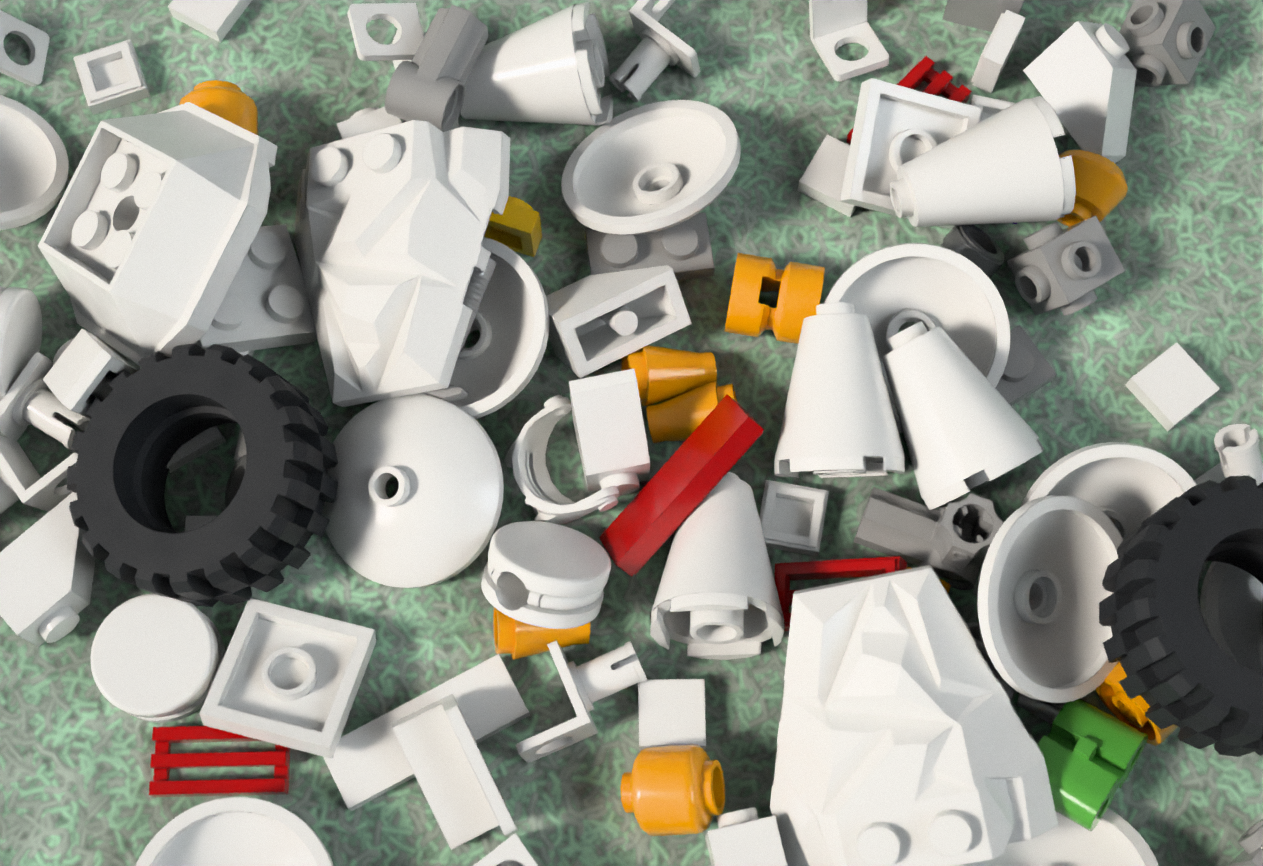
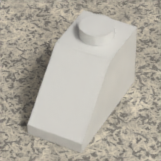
[1023,21,1137,163]
[546,265,692,378]
[43,328,141,419]
[569,368,650,496]
[0,492,96,647]

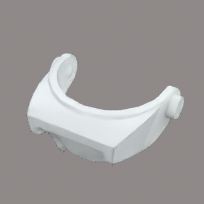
[504,395,620,525]

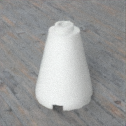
[460,2,613,125]
[889,96,1076,227]
[774,302,905,478]
[882,321,1044,510]
[650,472,784,660]

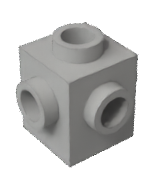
[1119,0,1216,87]
[1007,215,1125,316]

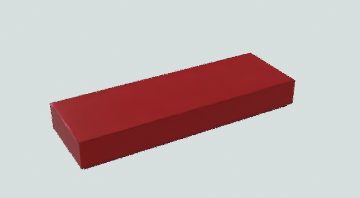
[599,394,764,577]

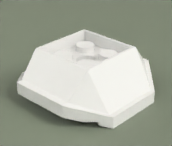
[38,102,278,365]

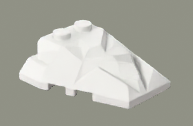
[294,120,510,407]
[770,565,1058,866]

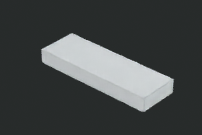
[323,654,530,811]

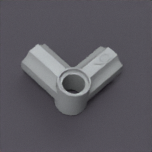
[385,5,489,132]
[853,487,1004,590]

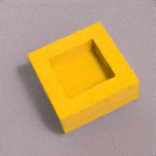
[484,196,542,257]

